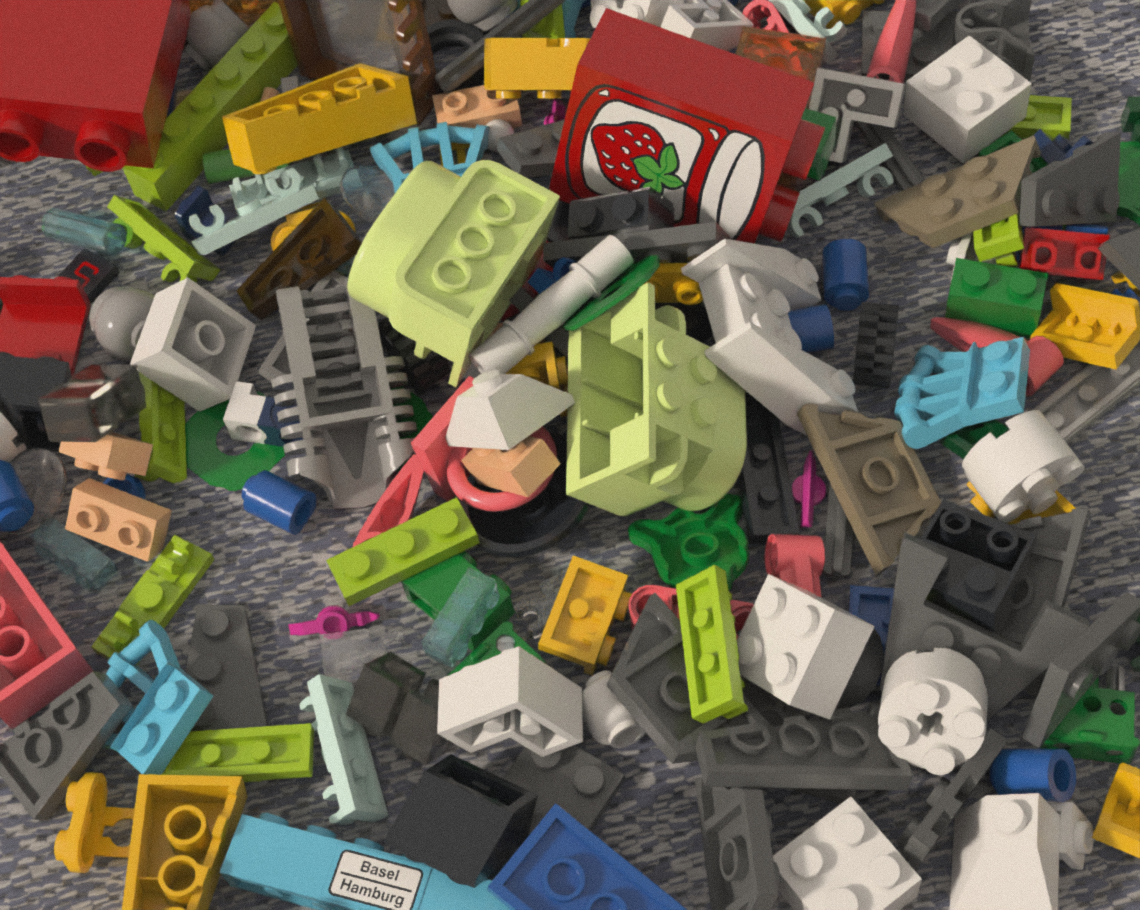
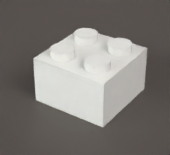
[903,36,1032,164]
[129,278,256,412]
[737,574,875,719]
[773,797,922,910]

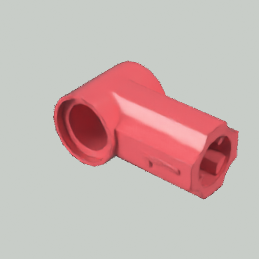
[764,534,825,598]

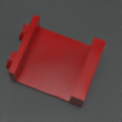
[0,275,91,379]

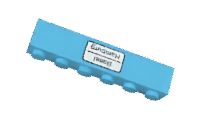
[219,813,510,910]

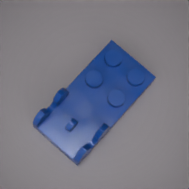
[487,803,687,910]

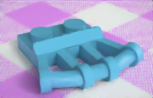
[370,122,490,193]
[894,337,1030,449]
[102,620,214,775]

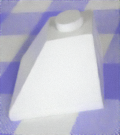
[445,370,575,450]
[950,793,1060,910]

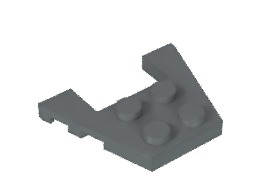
[880,532,1090,721]

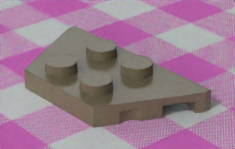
[874,135,1041,248]
[796,403,941,575]

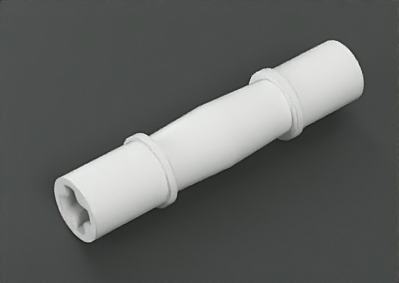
[469,235,634,374]

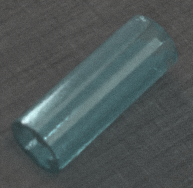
[42,208,126,255]

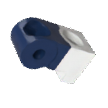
[223,381,303,447]

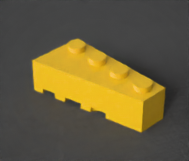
[484,38,590,99]
[222,63,417,174]
[122,774,248,910]

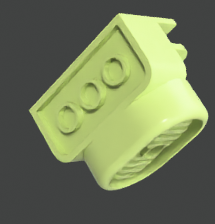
[347,160,560,387]
[566,283,747,517]

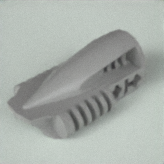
[271,278,417,509]

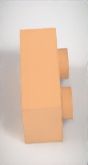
[432,85,522,128]
[59,421,153,480]
[461,436,560,497]
[65,478,172,562]

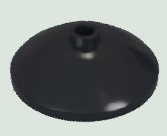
[460,433,590,558]

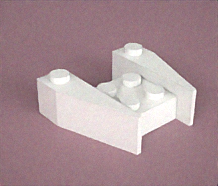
[681,239,858,435]

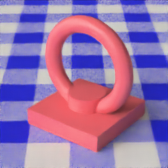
[411,376,557,512]

